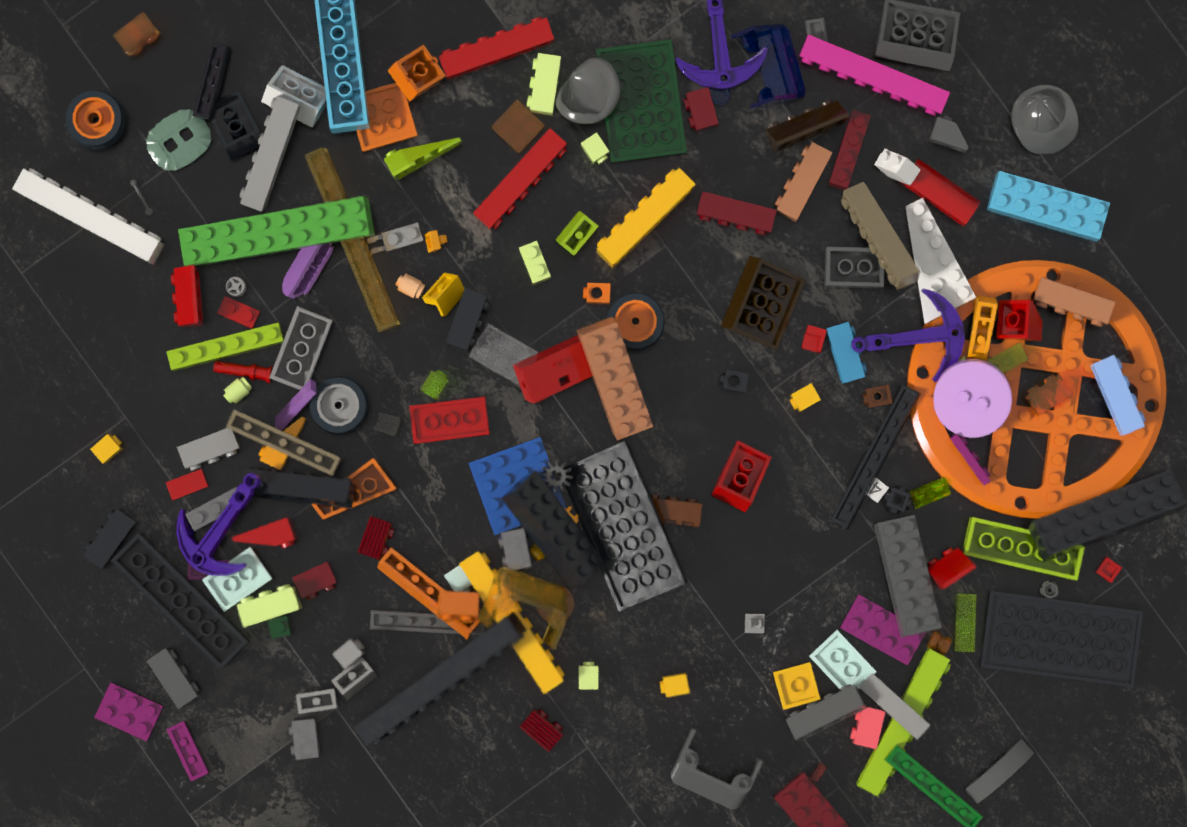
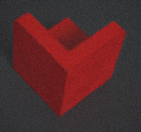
[801,325,827,353]

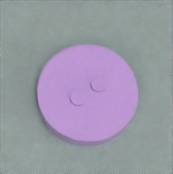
[934,359,1012,438]

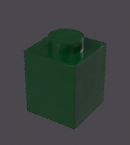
[268,616,293,639]

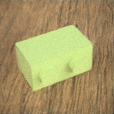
[519,241,551,285]

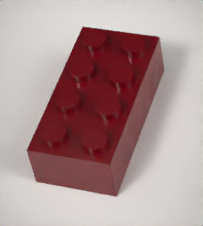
[773,772,849,827]

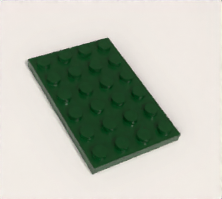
[596,39,687,163]

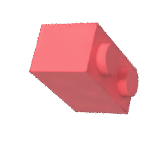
[850,707,885,749]

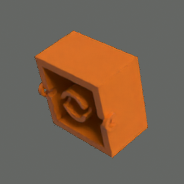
[387,45,446,101]

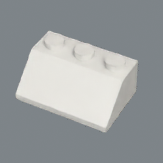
[261,65,327,127]

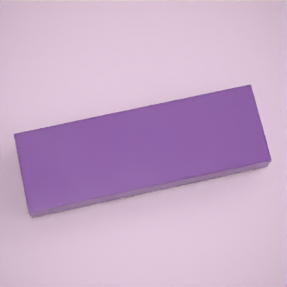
[275,379,316,430]

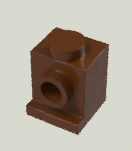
[862,385,893,408]

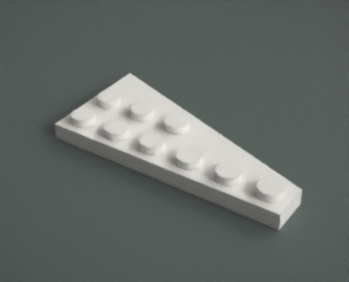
[905,198,976,325]

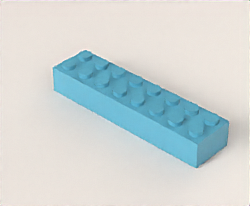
[315,0,370,134]

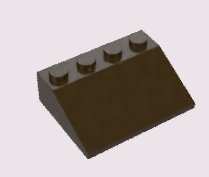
[766,100,849,153]
[721,256,806,350]

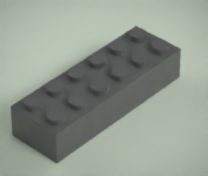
[874,515,942,638]

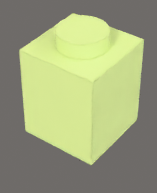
[581,132,609,164]
[579,662,598,689]

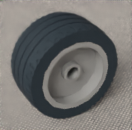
[310,376,368,435]

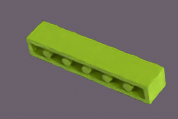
[166,323,284,371]

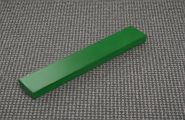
[884,745,983,827]

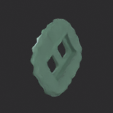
[146,109,211,170]

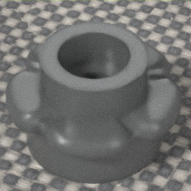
[1040,581,1059,599]

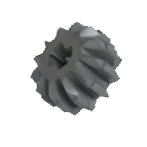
[540,460,573,493]

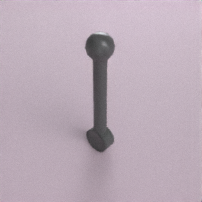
[130,179,153,215]

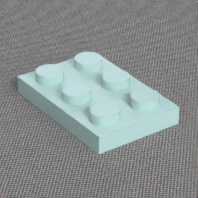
[203,547,273,611]
[809,630,876,690]

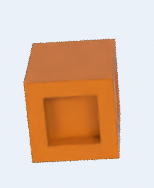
[583,283,611,304]

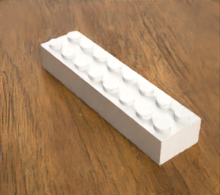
[12,168,164,265]

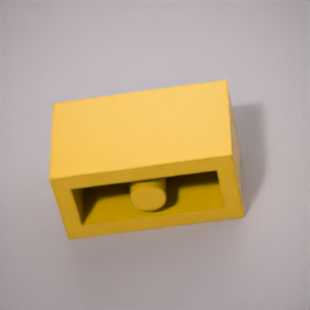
[659,672,689,697]

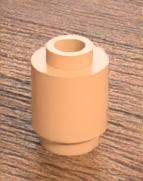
[396,273,426,299]

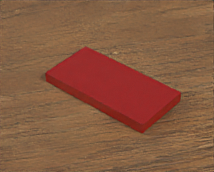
[409,397,490,444]

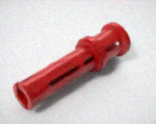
[213,360,273,383]

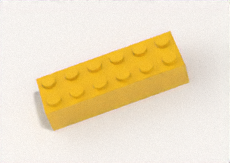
[597,168,695,268]

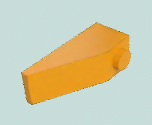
[967,296,998,360]
[259,417,307,471]

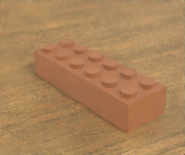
[576,317,653,440]

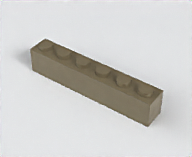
[841,182,920,290]
[226,410,342,476]

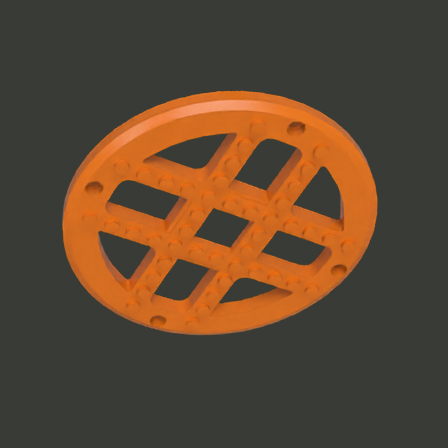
[907,260,1167,519]

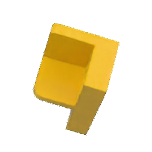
[422,273,464,317]

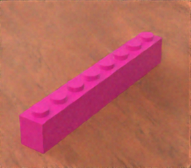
[799,34,950,116]

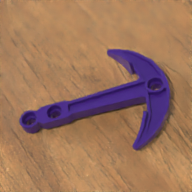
[674,0,768,90]
[851,288,964,382]
[176,473,261,576]

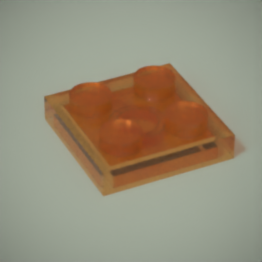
[491,100,545,154]

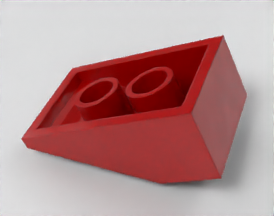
[711,440,772,512]
[232,518,298,548]
[926,547,976,589]

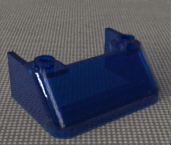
[731,24,806,109]

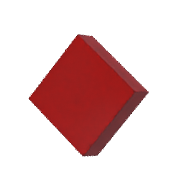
[1095,556,1123,583]

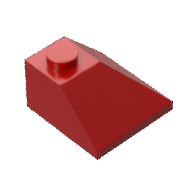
[996,300,1043,341]

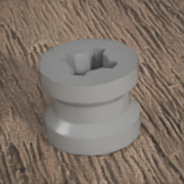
[226,277,246,297]

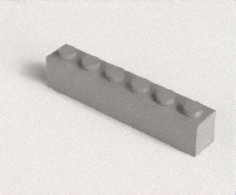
[239,94,303,212]

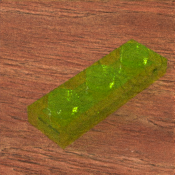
[954,594,976,652]

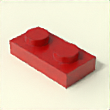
[217,296,260,329]

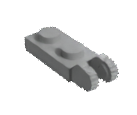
[367,222,423,255]

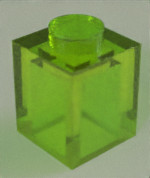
[420,369,449,400]

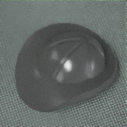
[555,57,621,124]
[1011,85,1079,154]

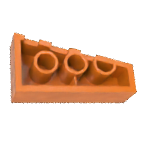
[312,458,397,520]

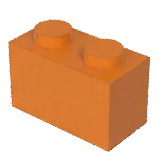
[437,591,479,623]

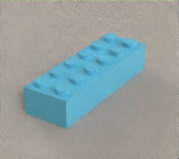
[986,171,1110,242]

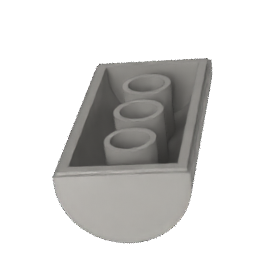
[269,306,333,390]

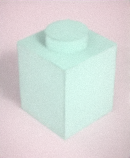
[444,565,472,592]

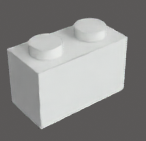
[874,149,920,186]

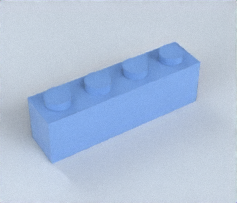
[1090,355,1145,436]

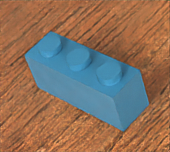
[826,322,867,384]

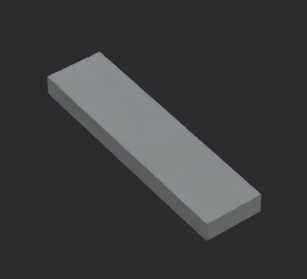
[859,673,931,740]

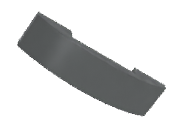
[964,739,1034,804]

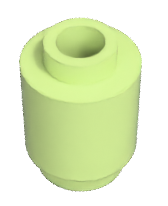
[223,377,252,404]

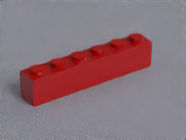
[439,17,555,80]
[473,128,567,230]

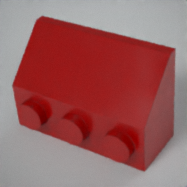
[171,265,203,327]

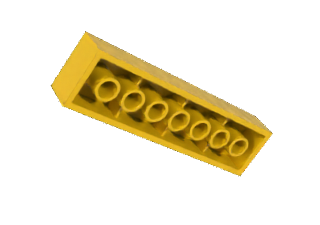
[459,551,565,694]

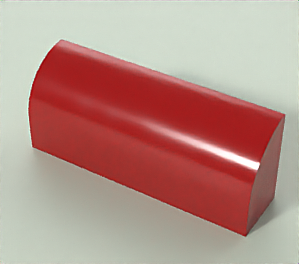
[901,158,981,227]

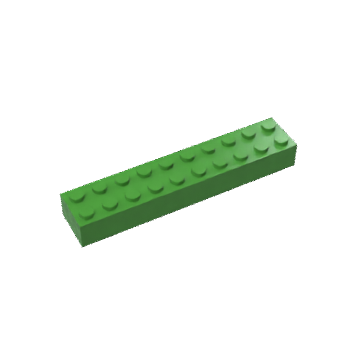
[178,196,375,267]

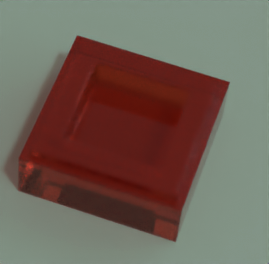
[809,762,827,783]

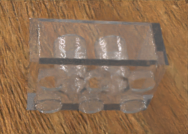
[469,323,538,386]

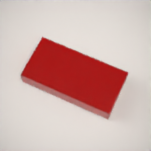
[166,469,209,501]

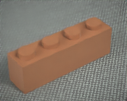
[775,142,833,222]
[1032,278,1115,327]

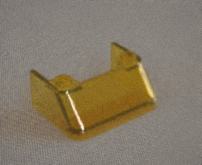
[478,567,567,649]

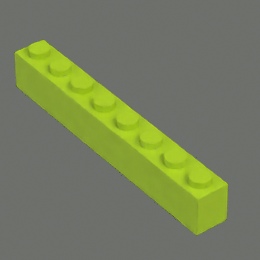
[856,648,951,796]

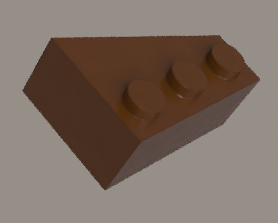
[650,494,702,527]

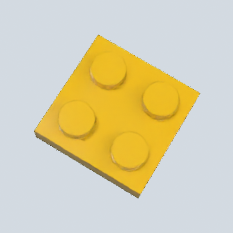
[773,662,821,710]

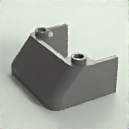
[671,727,763,809]

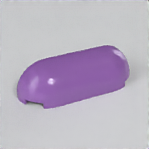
[282,243,333,298]

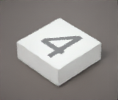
[867,478,889,503]

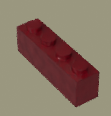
[828,110,871,190]
[696,191,777,236]

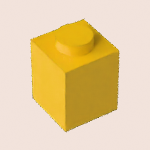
[789,383,821,412]
[90,434,123,464]

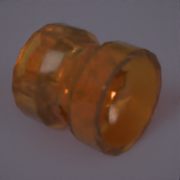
[926,630,953,656]

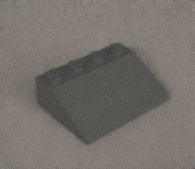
[875,0,960,71]

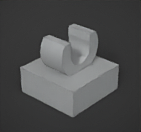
[745,614,765,633]

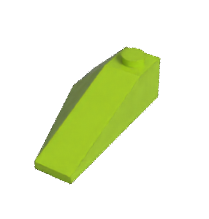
[384,137,462,181]

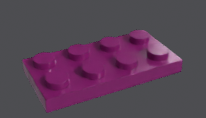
[840,594,926,665]

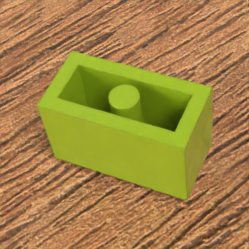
[555,210,598,255]

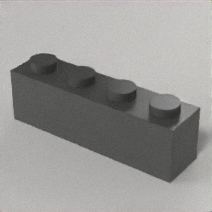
[786,684,868,742]

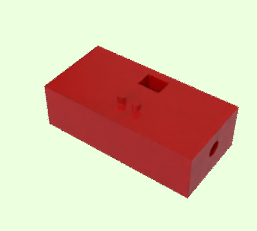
[513,335,592,404]

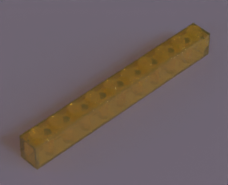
[305,147,400,332]

